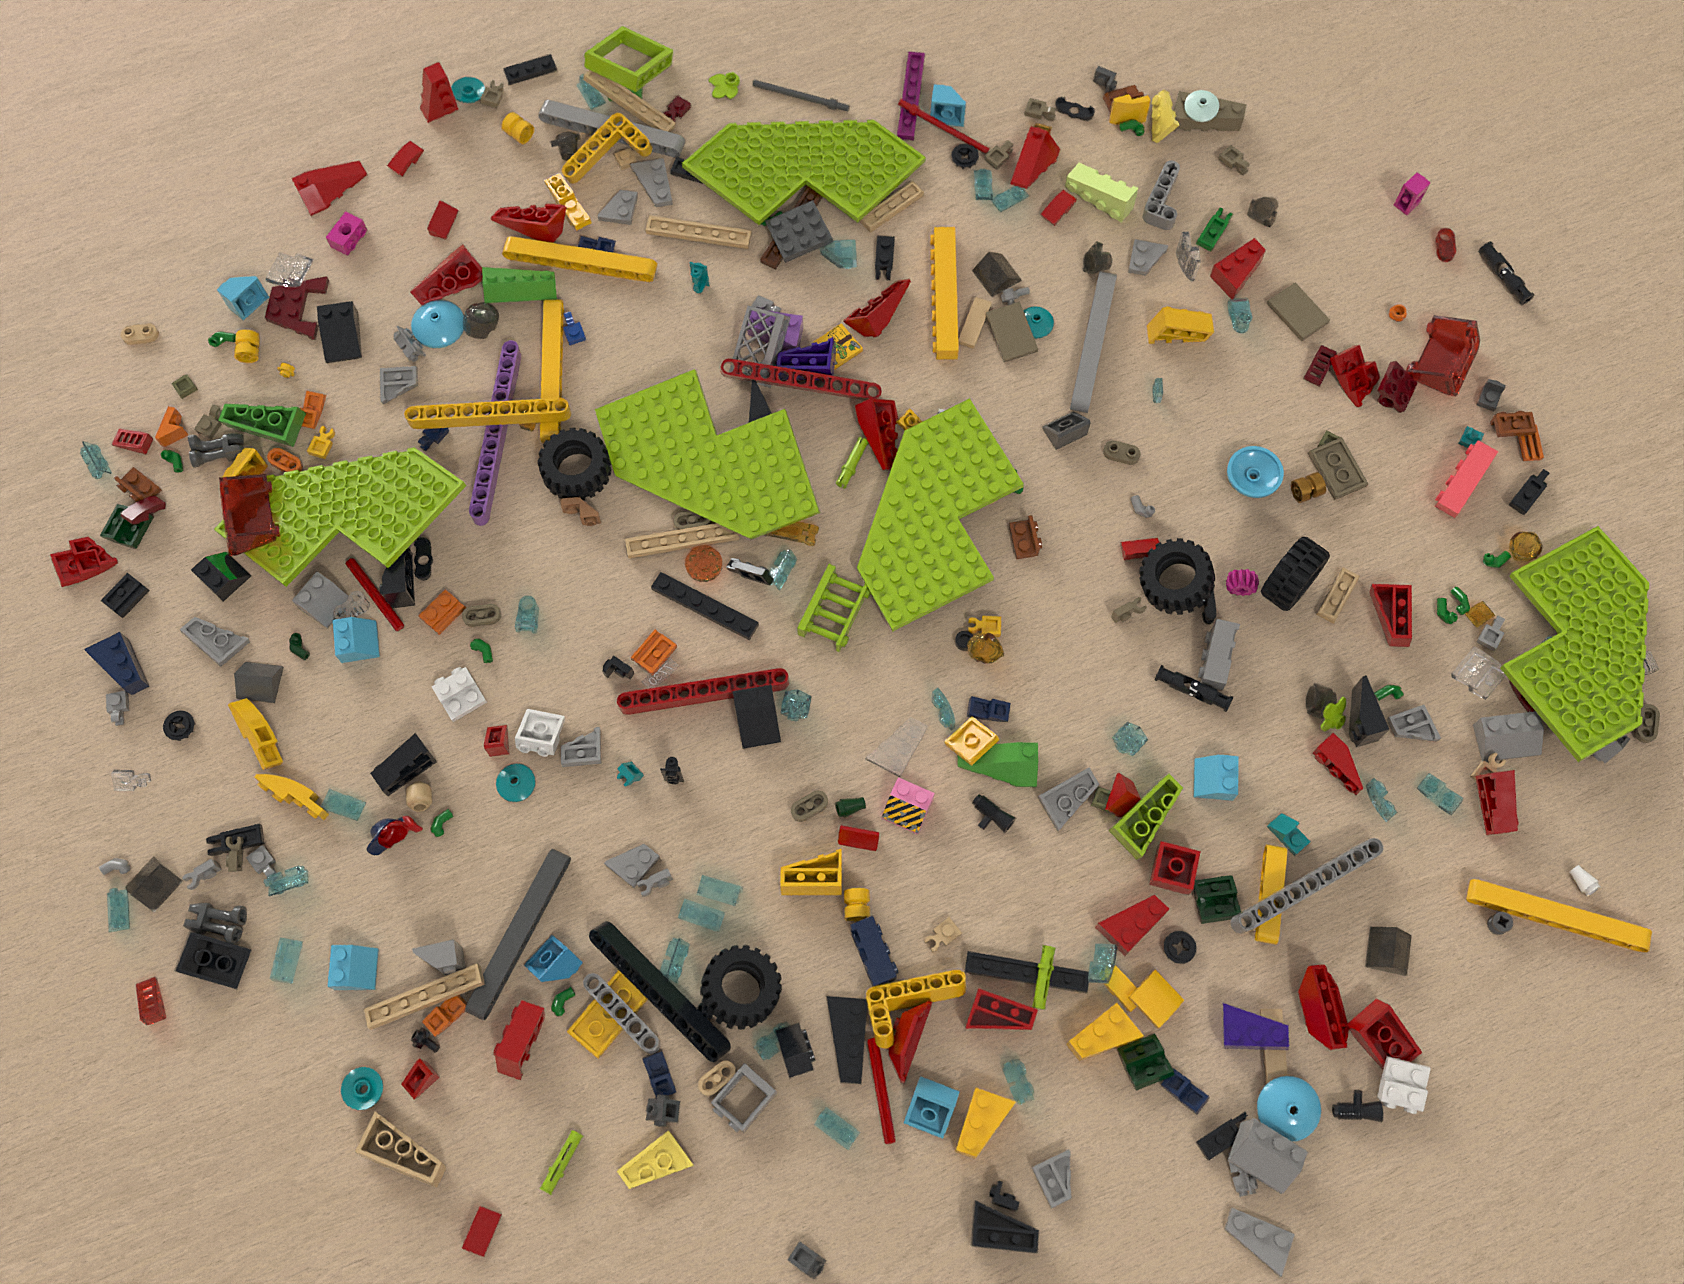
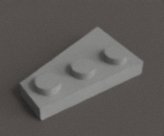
[630,158,673,207]

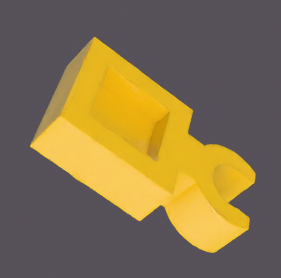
[307,426,335,459]
[968,616,1001,637]

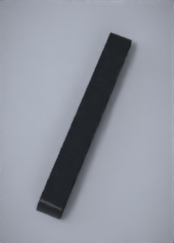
[589,921,731,1062]

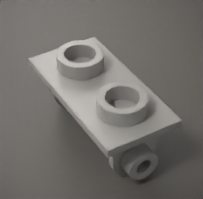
[393,326,426,362]
[1227,1153,1258,1197]

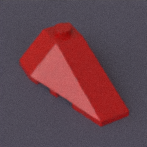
[291,160,367,216]
[410,244,483,305]
[843,279,911,338]
[855,398,898,471]

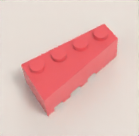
[1435,440,1498,518]

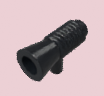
[972,794,1016,833]
[1332,1090,1383,1122]

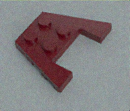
[265,276,329,340]

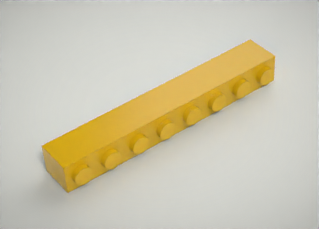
[930,227,959,360]

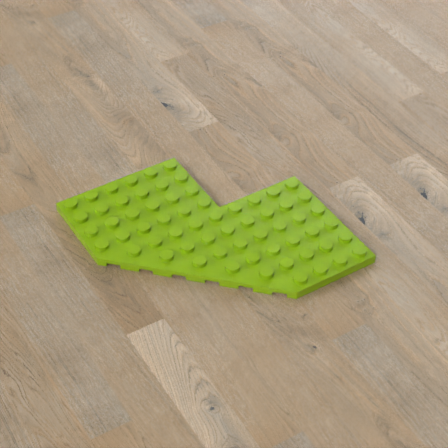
[682,120,926,225]
[595,369,820,540]
[857,398,1024,632]
[214,447,467,587]
[1500,526,1649,763]

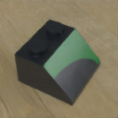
[191,552,251,602]

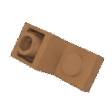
[560,497,601,526]

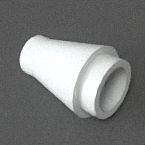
[1569,865,1601,896]

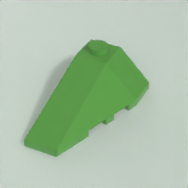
[958,742,1038,787]

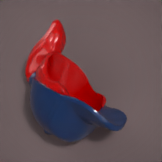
[367,816,423,856]

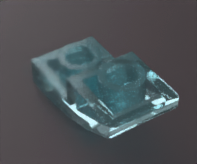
[974,169,993,200]
[931,688,955,731]
[1417,773,1463,816]
[1366,778,1397,822]
[321,789,366,821]
[678,899,725,932]
[1088,944,1118,984]

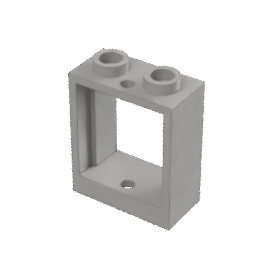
[711,1063,777,1132]

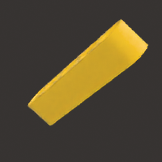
[1255,844,1287,945]

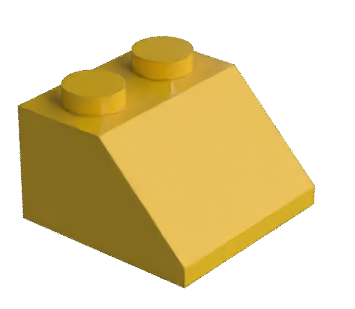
[222,448,268,495]

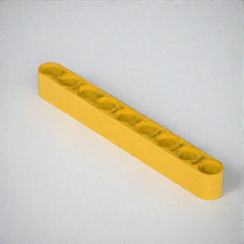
[502,236,658,282]
[540,299,564,443]
[404,398,572,429]
[1466,879,1652,952]

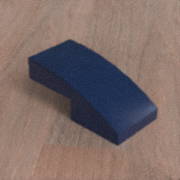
[578,236,616,253]
[967,696,1011,722]
[642,1050,677,1099]
[1161,1068,1210,1115]

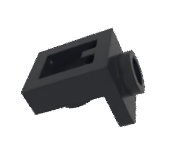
[602,655,635,679]
[989,1181,1020,1212]

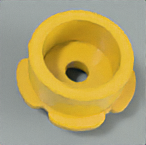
[277,363,295,378]

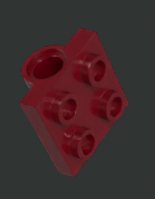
[1377,361,1418,413]

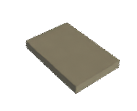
[1267,283,1330,341]
[986,302,1038,362]
[1308,437,1368,500]

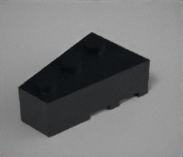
[370,733,437,796]
[775,1023,816,1078]

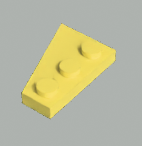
[1152,90,1179,143]
[617,1130,694,1189]

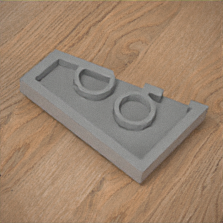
[180,617,250,667]
[1038,767,1099,831]
[1224,1208,1295,1277]

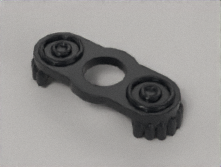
[1055,97,1095,121]
[414,537,433,581]

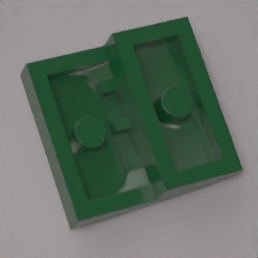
[100,504,154,549]
[1193,875,1241,924]
[1117,1034,1174,1091]

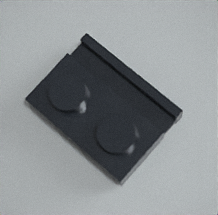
[101,573,150,618]

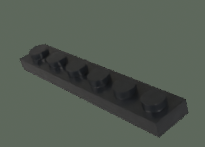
[651,572,759,641]
[964,951,1090,994]

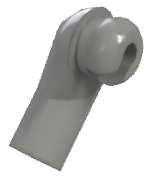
[1130,495,1155,518]
[99,858,131,875]

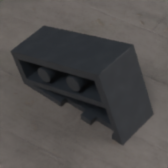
[970,1200,1039,1254]

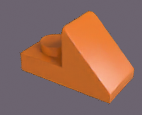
[155,406,188,447]

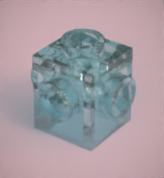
[780,689,812,721]
[1112,722,1148,756]

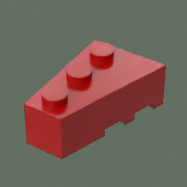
[420,62,459,123]
[1369,584,1412,647]
[1095,895,1170,956]
[965,988,1038,1030]
[493,1000,545,1080]

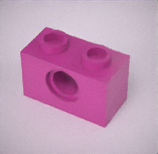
[1394,172,1431,215]
[325,211,367,256]

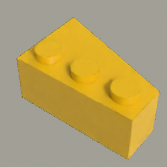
[1147,307,1214,344]
[780,848,842,895]
[1066,1003,1144,1061]
[955,1088,1016,1159]

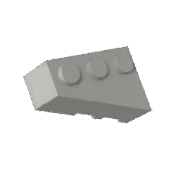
[1198,619,1240,690]

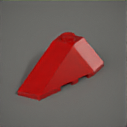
[1010,126,1061,189]
[491,204,566,243]

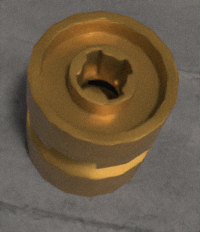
[1291,472,1326,503]

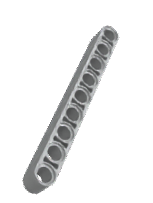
[538,100,686,158]
[1070,271,1117,413]
[1231,838,1383,933]

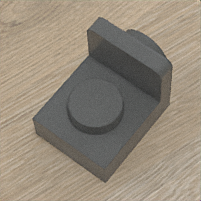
[1093,66,1117,93]
[1476,379,1506,412]
[788,1241,826,1279]

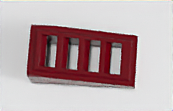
[1303,345,1337,387]

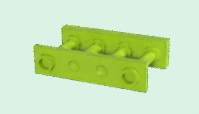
[797,564,871,652]

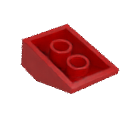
[1346,999,1422,1070]

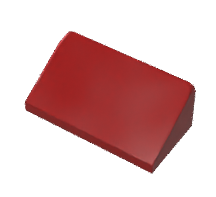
[427,201,459,239]
[1121,538,1160,560]
[838,825,880,851]
[462,1206,502,1257]

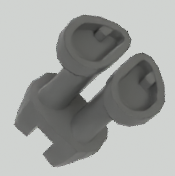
[188,434,244,468]
[183,903,247,944]

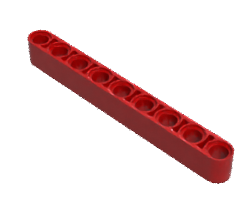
[720,358,882,401]
[617,668,789,715]

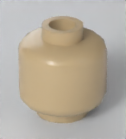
[405,781,432,812]

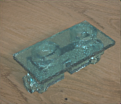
[576,74,606,109]
[991,186,1029,212]
[80,441,112,479]
[769,549,797,590]
[264,865,308,897]
[107,888,130,933]
[660,938,690,983]
[753,1021,790,1061]
[1003,1059,1034,1105]
[814,1107,860,1150]

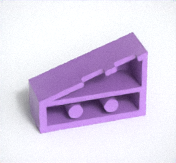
[747,311,803,351]

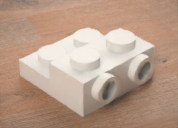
[432,667,487,722]
[515,709,565,757]
[1377,1056,1431,1114]

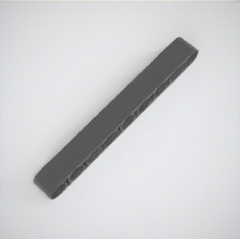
[465,849,571,1021]

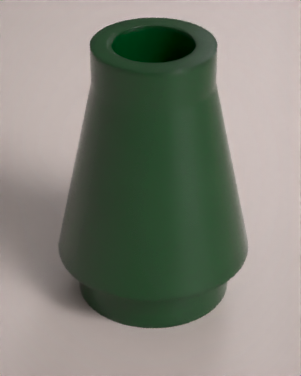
[835,797,866,818]

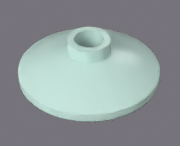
[1184,90,1219,122]

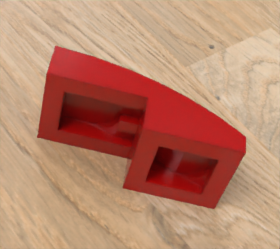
[387,141,424,177]
[1040,189,1077,226]

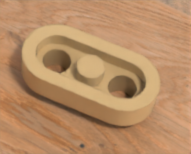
[120,323,159,345]
[698,1061,736,1096]

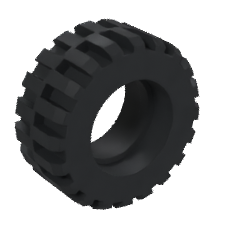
[538,428,611,500]
[1261,536,1330,611]
[1139,538,1215,615]
[700,945,782,1030]

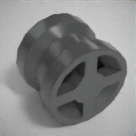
[1487,912,1513,935]

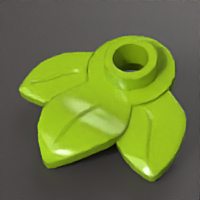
[708,72,740,99]
[1321,697,1347,732]

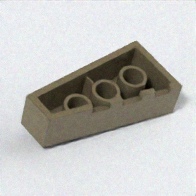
[1173,91,1247,131]

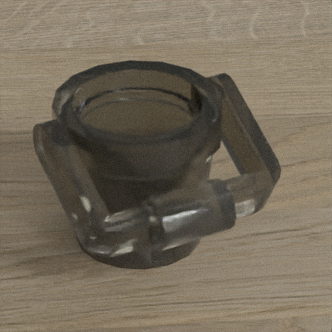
[550,132,581,161]
[1247,196,1279,227]
[1083,241,1112,274]
[1306,683,1337,718]

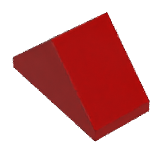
[484,725,509,757]
[1105,773,1141,818]
[401,1058,440,1100]

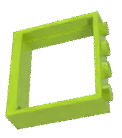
[584,26,673,92]

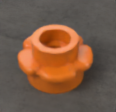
[1389,304,1407,322]

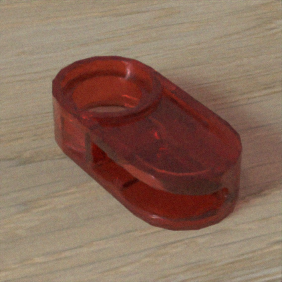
[1435,228,1456,262]

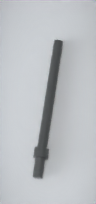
[753,79,850,112]

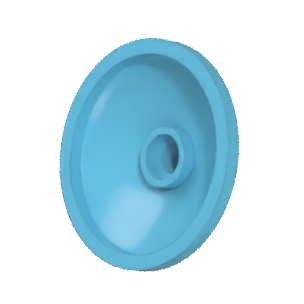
[411,300,465,348]
[1227,446,1284,498]
[1257,1076,1321,1142]

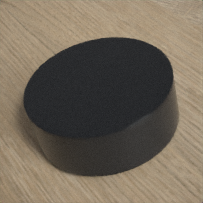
[955,631,974,651]

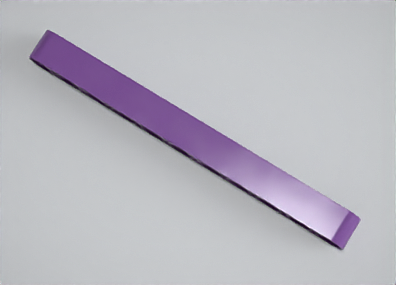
[469,340,522,526]

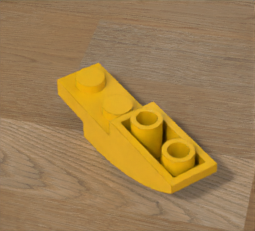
[544,173,592,231]
[228,698,283,770]
[254,774,329,820]

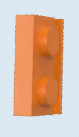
[418,589,466,635]
[631,629,677,676]

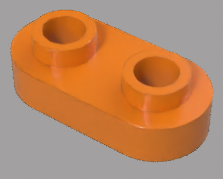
[267,448,303,472]

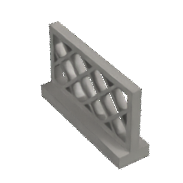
[729,305,791,388]

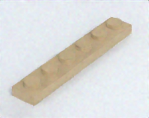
[583,70,676,132]
[645,215,752,249]
[625,523,739,559]
[364,963,485,1030]

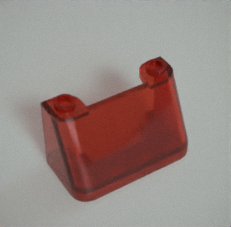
[1406,315,1480,397]
[219,474,280,556]

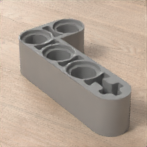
[1142,161,1180,230]

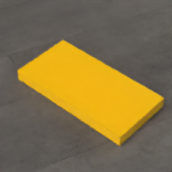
[567,970,648,1059]

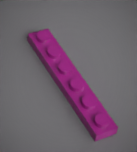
[897,51,925,141]

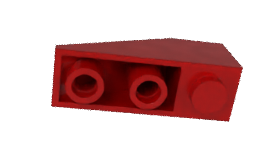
[1313,733,1363,795]

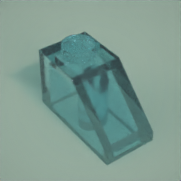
[820,239,857,269]

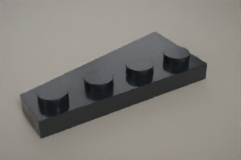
[826,996,867,1085]

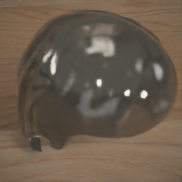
[463,302,499,339]

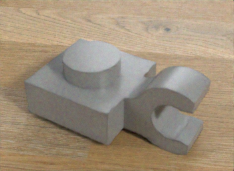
[751,295,782,312]
[1477,616,1505,651]
[106,691,129,726]
[246,845,279,880]
[182,859,222,890]
[637,868,673,897]

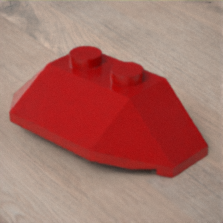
[1298,965,1349,1050]
[885,1001,933,1084]

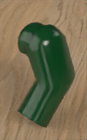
[289,633,310,660]

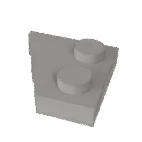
[1387,705,1441,741]
[1032,1149,1071,1208]

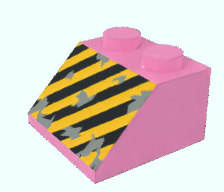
[882,777,935,834]

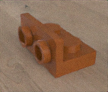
[1103,85,1144,112]
[1490,411,1537,437]
[114,467,162,502]
[1009,515,1042,560]

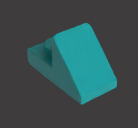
[1267,813,1310,856]

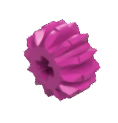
[1226,569,1259,596]

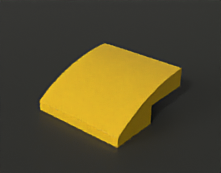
[1109,94,1151,125]
[1128,969,1184,1029]

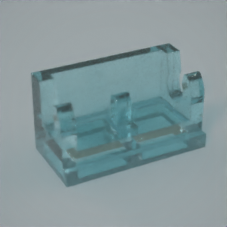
[696,875,744,906]
[270,938,303,984]

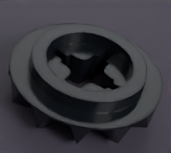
[951,144,979,169]
[163,710,196,741]
[1163,931,1197,964]

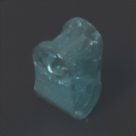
[1228,298,1252,333]
[515,595,539,634]

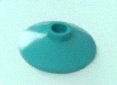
[451,77,485,103]
[1024,306,1054,338]
[496,764,536,802]
[341,1067,383,1110]

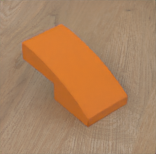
[300,391,326,429]
[422,995,467,1037]

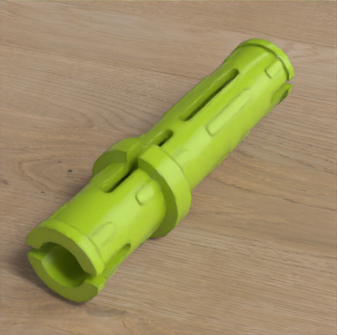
[836,437,869,489]
[1032,945,1056,1010]
[539,1130,583,1195]

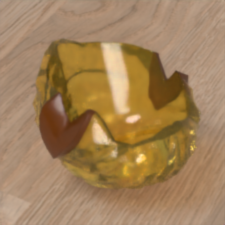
[1509,531,1543,562]
[967,633,1004,664]

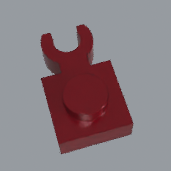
[663,95,691,122]

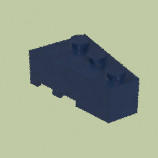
[84,632,150,695]
[850,916,899,987]

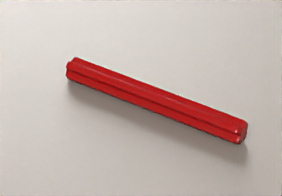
[345,558,404,631]
[867,1038,896,1144]

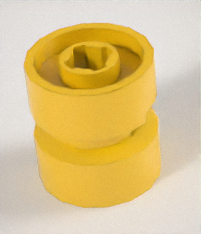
[501,112,534,144]
[234,329,260,363]
[844,888,870,922]

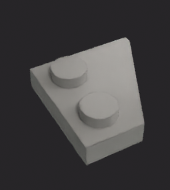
[598,190,638,225]
[1128,239,1168,276]
[380,366,418,404]
[561,727,602,767]
[604,844,660,888]

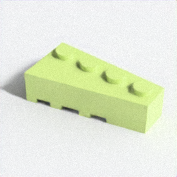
[1065,163,1139,223]

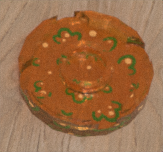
[685,545,723,582]

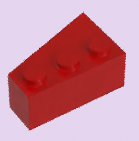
[1210,238,1266,301]
[1475,770,1519,835]

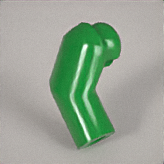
[208,331,236,347]
[161,450,183,473]
[1437,598,1458,624]

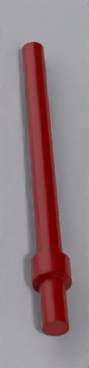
[898,99,990,154]

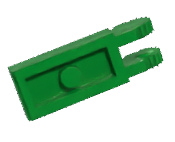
[1196,207,1233,252]

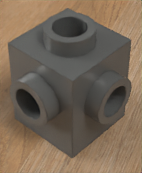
[646,1095,680,1127]

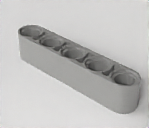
[583,973,661,1054]

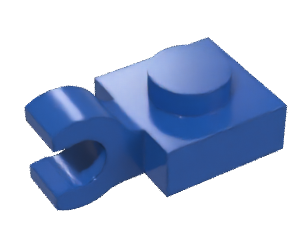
[563,311,586,346]

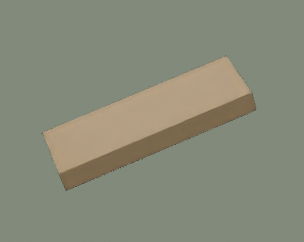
[958,297,992,349]
[1316,567,1360,624]

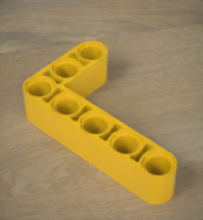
[562,113,653,184]
[866,970,967,1049]

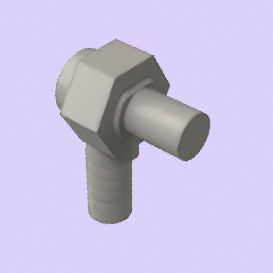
[1001,287,1030,305]

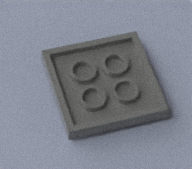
[765,201,833,263]

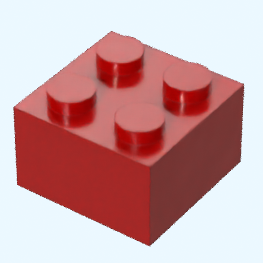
[1149,841,1201,895]

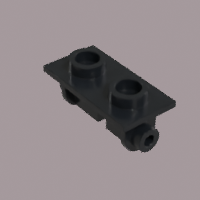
[660,757,684,785]

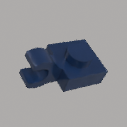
[418,428,449,451]

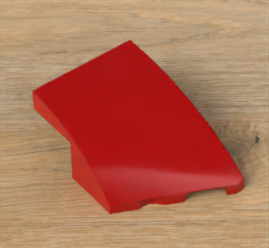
[1330,345,1380,407]
[50,537,118,587]

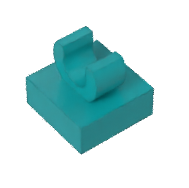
[1458,426,1484,448]
[617,761,644,787]

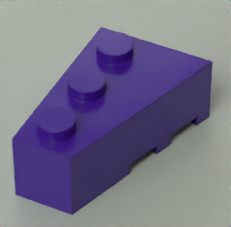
[777,337,836,380]
[1223,1003,1289,1050]

